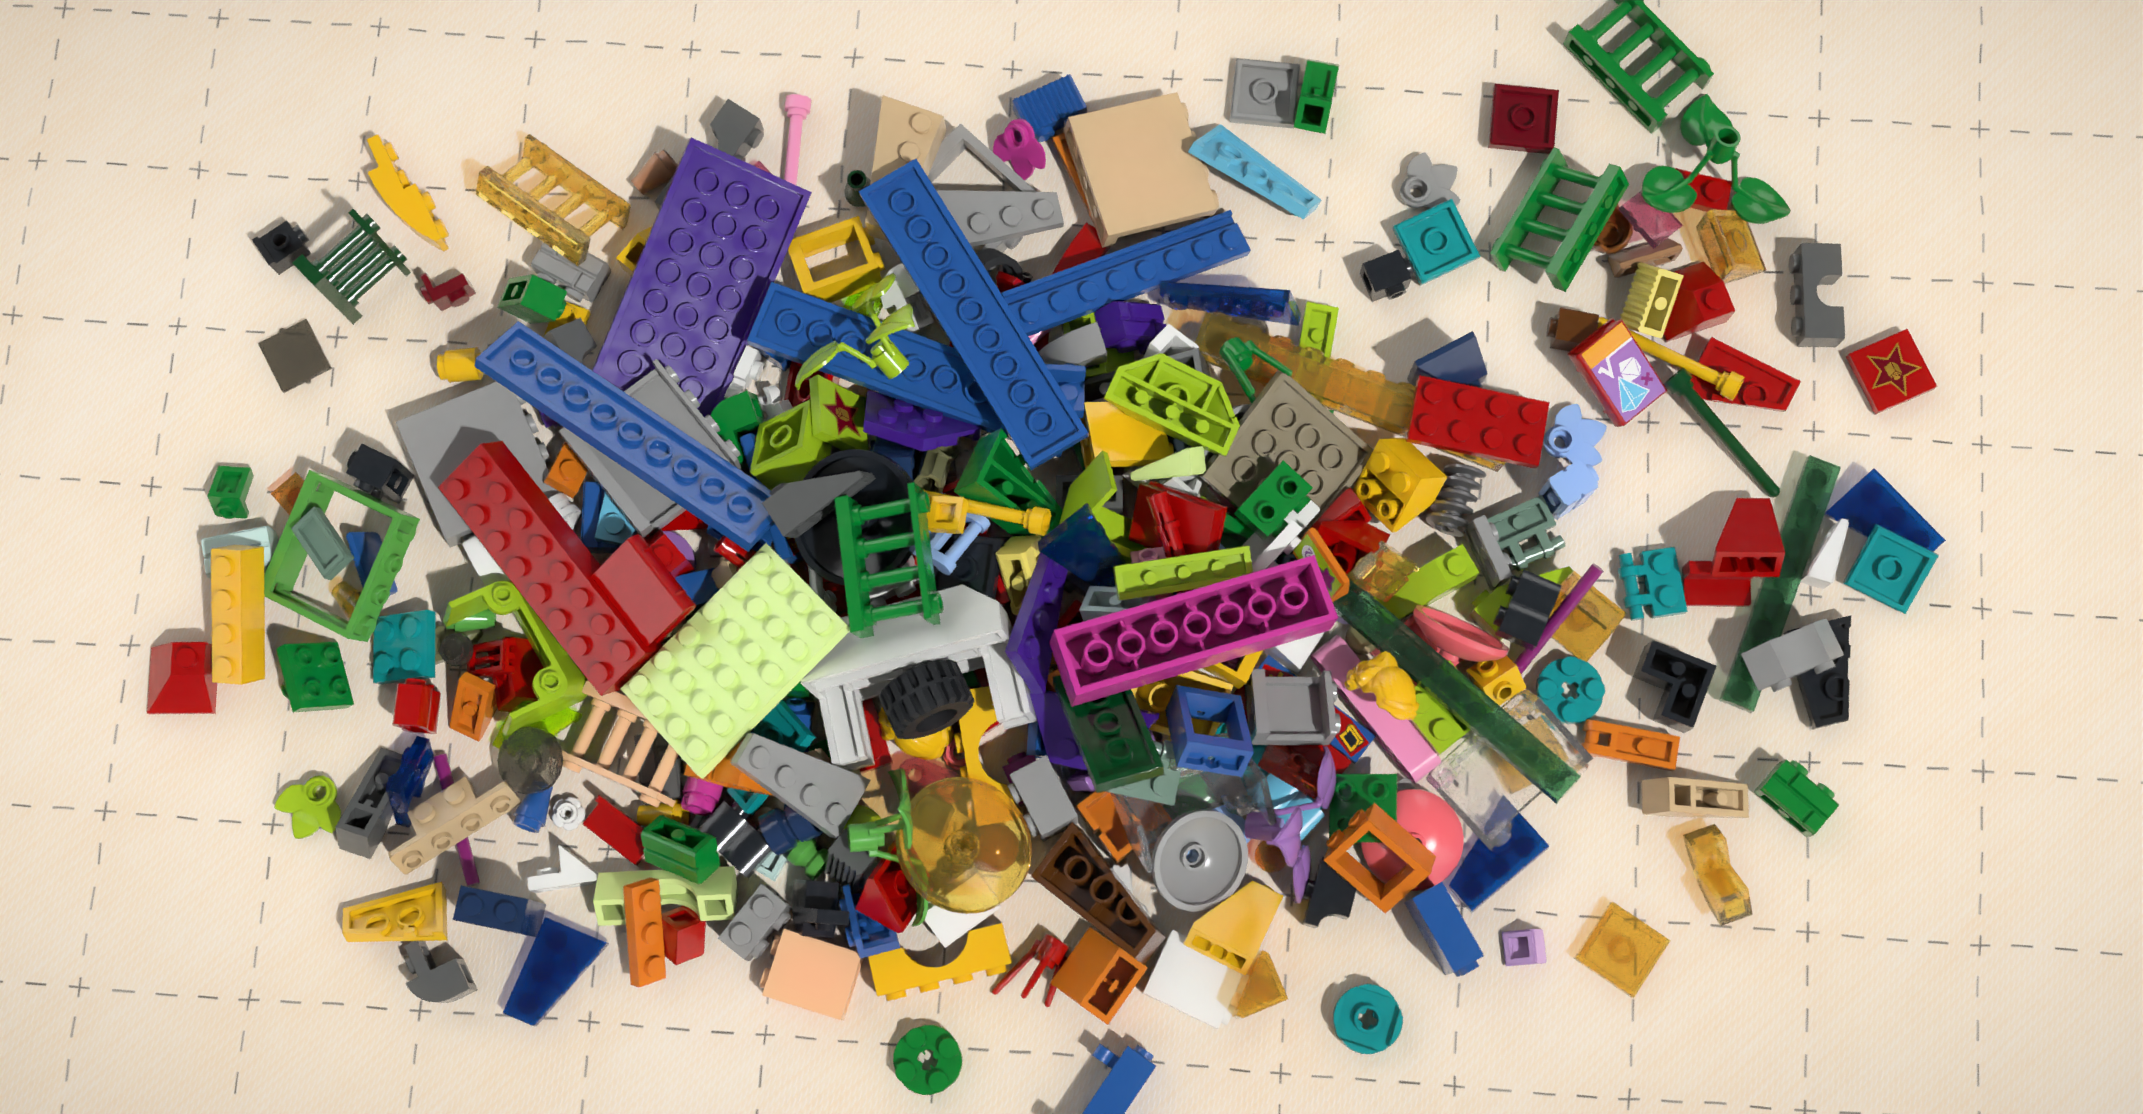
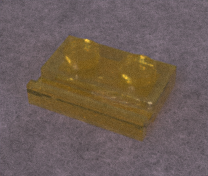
[1347,540,1420,603]

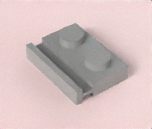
[1463,515,1513,591]

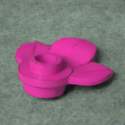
[993,119,1046,181]

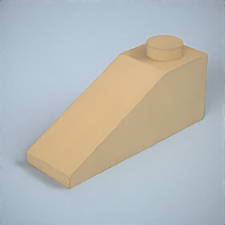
[1642,777,1749,818]

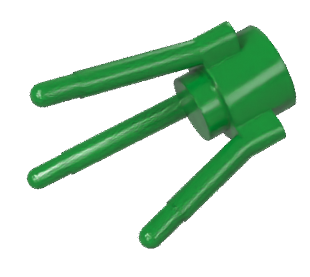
[1219,337,1293,404]

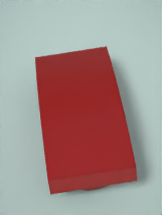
[1051,223,1112,275]

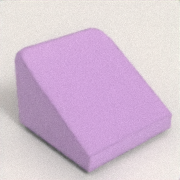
[1502,929,1546,966]

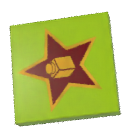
[809,375,868,450]

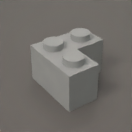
[1007,756,1079,842]

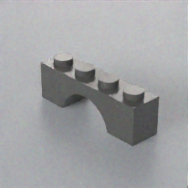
[655,99,764,209]

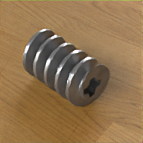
[1426,463,1487,537]

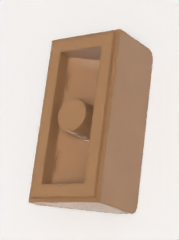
[1608,238,1683,278]

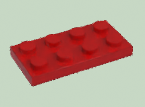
[1406,375,1550,469]

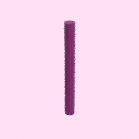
[1514,563,1604,674]
[433,754,480,887]

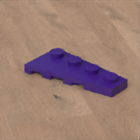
[1005,544,1068,694]

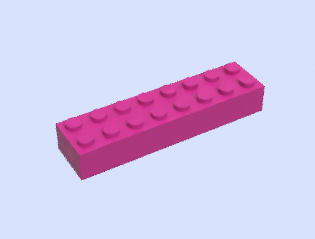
[1049,555,1338,707]

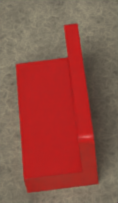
[1682,561,1753,607]
[488,636,544,712]
[583,795,645,866]

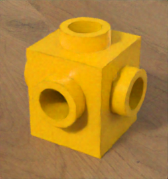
[1466,655,1526,710]

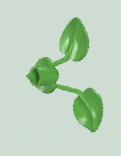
[847,768,929,926]

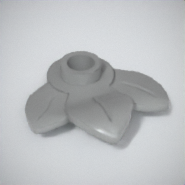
[1400,152,1460,209]

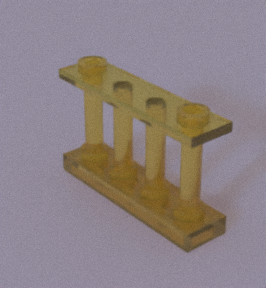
[476,134,631,266]

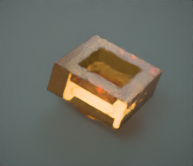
[271,472,305,515]

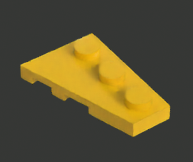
[342,881,448,942]

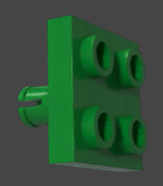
[276,642,354,713]

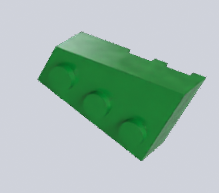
[954,428,1063,544]

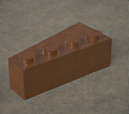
[1031,822,1166,965]

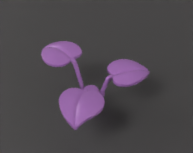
[1245,746,1336,904]

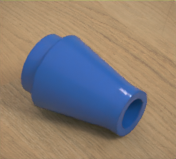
[513,780,553,833]

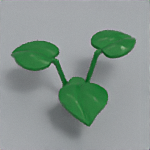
[1641,94,1791,224]

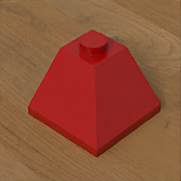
[1663,262,1735,343]
[1318,520,1390,596]
[147,642,217,715]

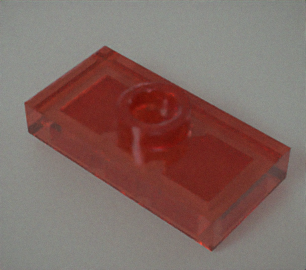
[1257,745,1320,799]

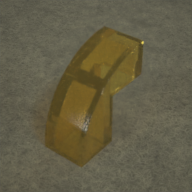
[1683,824,1753,926]

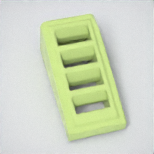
[1130,446,1206,481]

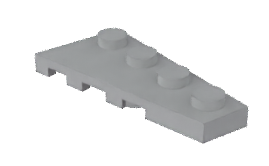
[730,733,871,838]

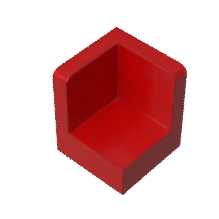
[661,906,706,965]

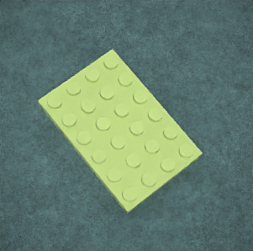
[621,543,850,779]

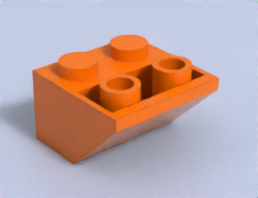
[1050,927,1148,1025]

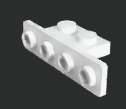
[1243,500,1320,573]

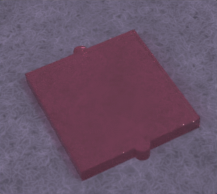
[1618,190,1683,249]

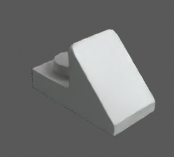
[527,845,598,893]

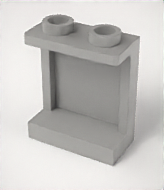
[1244,669,1341,745]

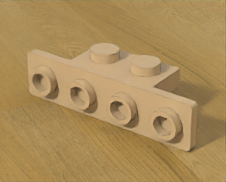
[388,776,521,875]

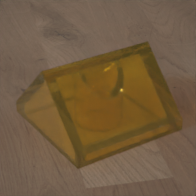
[1696,209,1767,284]
[1548,571,1627,662]
[1233,950,1288,1020]

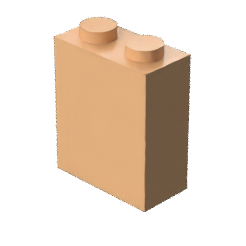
[760,929,864,1021]

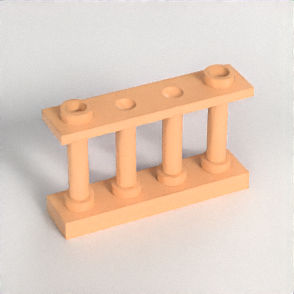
[552,680,679,808]

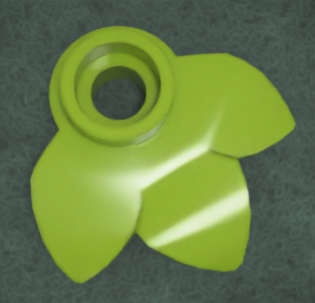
[274,775,341,839]

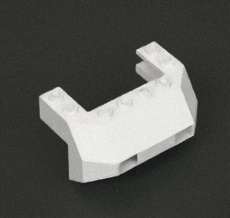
[801,584,1037,771]

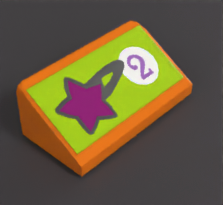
[1293,527,1350,602]

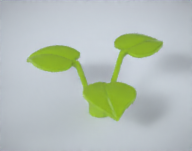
[795,273,915,390]

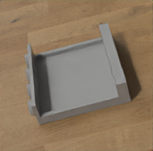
[559,359,741,541]
[396,382,559,548]

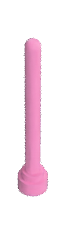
[784,94,811,185]

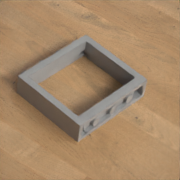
[928,123,1037,272]

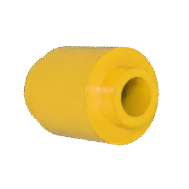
[437,347,483,383]

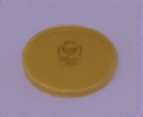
[896,777,1032,914]

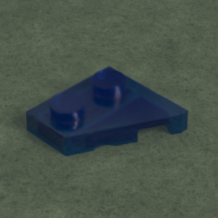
[386,736,434,828]

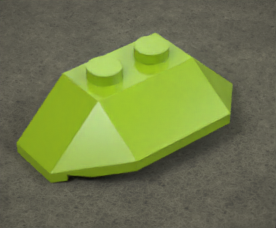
[1104,353,1240,457]

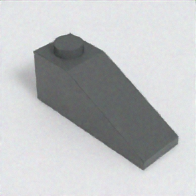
[762,471,876,538]
[336,748,413,859]

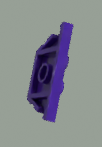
[863,390,982,452]
[1030,690,1159,770]

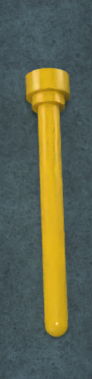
[1597,317,1745,401]
[924,490,1051,536]

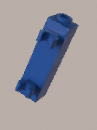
[1053,1044,1156,1114]

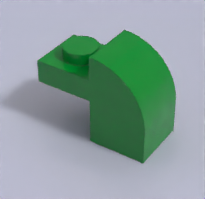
[1294,59,1339,134]
[710,391,765,470]

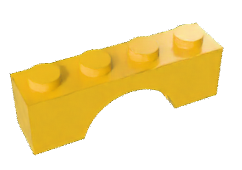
[954,686,1017,827]
[868,923,1012,1001]

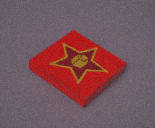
[1846,329,1938,415]

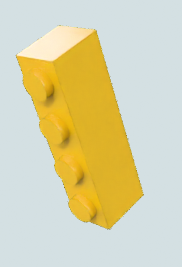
[211,545,265,685]

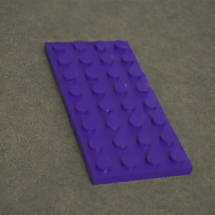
[592,137,812,417]

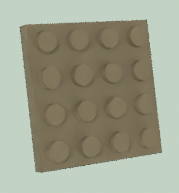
[1198,370,1373,540]

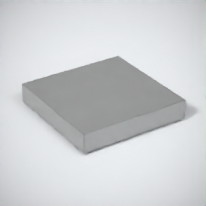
[1230,58,1300,128]

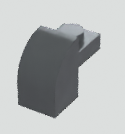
[404,941,478,1003]

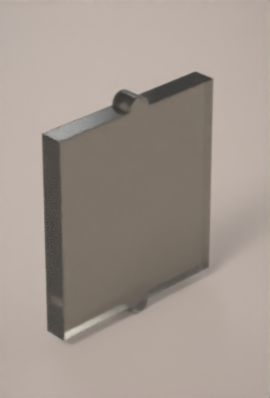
[258,319,332,393]

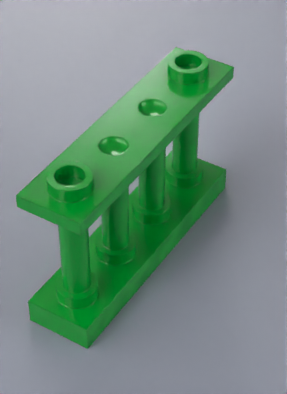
[1563,0,1714,134]
[1490,147,1629,292]
[835,483,943,638]

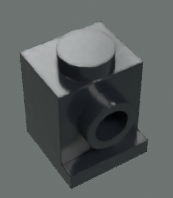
[252,220,312,275]

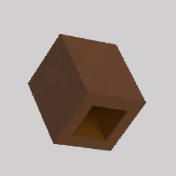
[1546,308,1599,352]

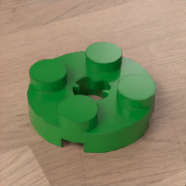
[893,1025,963,1095]

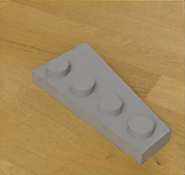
[936,190,1064,247]

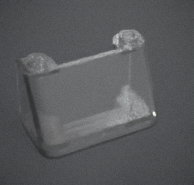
[1426,689,1593,850]

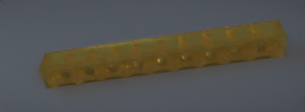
[1195,312,1505,472]

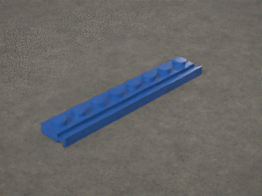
[1001,210,1251,336]

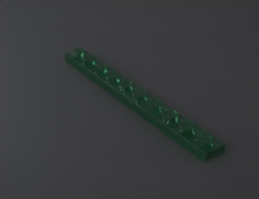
[1332,574,1581,804]

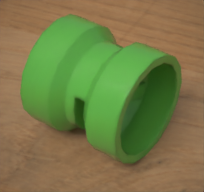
[787,838,828,881]

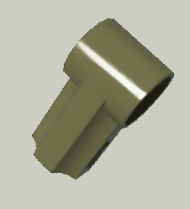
[914,445,959,493]

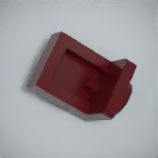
[420,272,476,311]

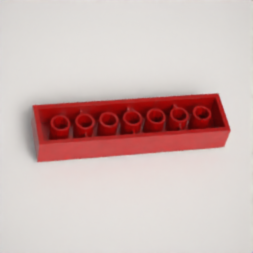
[438,441,664,696]

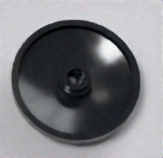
[794,449,915,585]

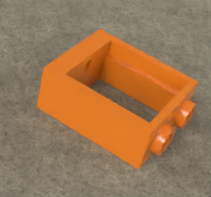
[1324,803,1436,914]

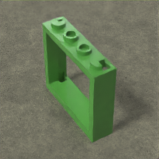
[264,470,420,642]

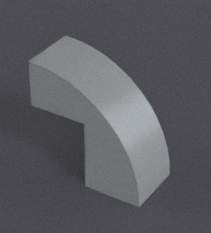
[1038,322,1107,368]

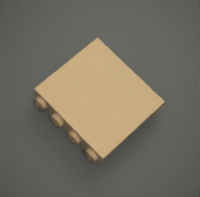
[1063,92,1219,248]

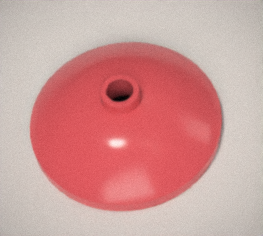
[1413,605,1509,663]
[1361,789,1464,891]

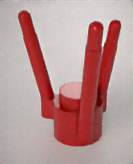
[992,934,1069,1007]

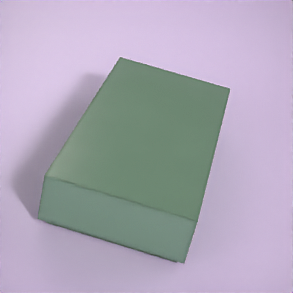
[291,507,354,580]

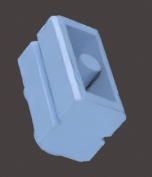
[1539,460,1599,520]

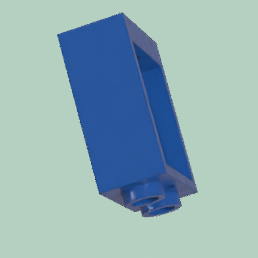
[1165,685,1254,777]

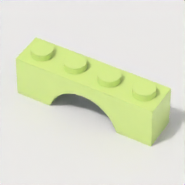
[593,866,738,926]

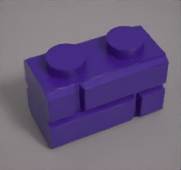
[1094,301,1166,355]

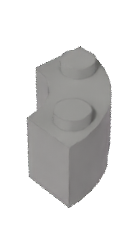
[1741,618,1844,692]

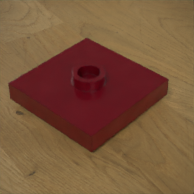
[1488,84,1559,154]

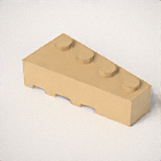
[865,95,946,242]

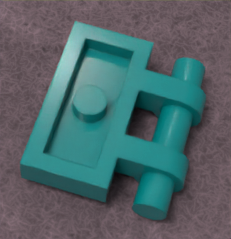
[1618,547,1688,621]

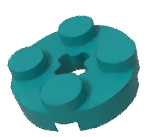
[1536,656,1605,724]
[1333,984,1403,1054]

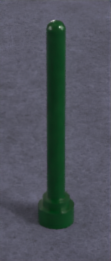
[1663,367,1780,498]

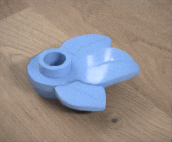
[1543,404,1607,466]

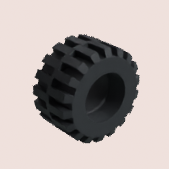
[879,660,974,739]

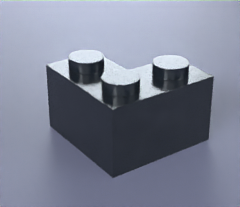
[1633,640,1717,733]

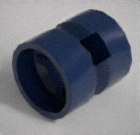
[759,804,823,856]

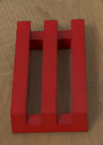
[467,638,516,679]

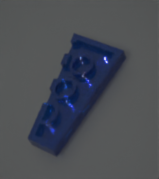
[1159,281,1301,326]

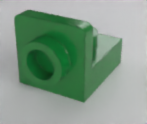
[208,466,254,519]

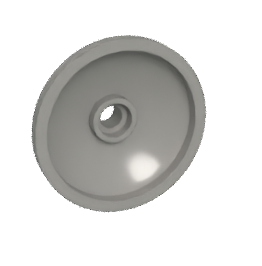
[1151,809,1248,912]

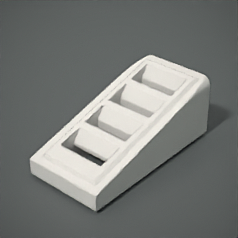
[1799,518,1849,589]

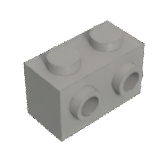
[718,884,792,961]

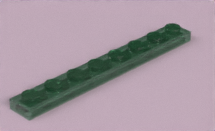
[1719,455,1841,713]

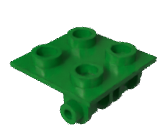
[1329,774,1397,844]

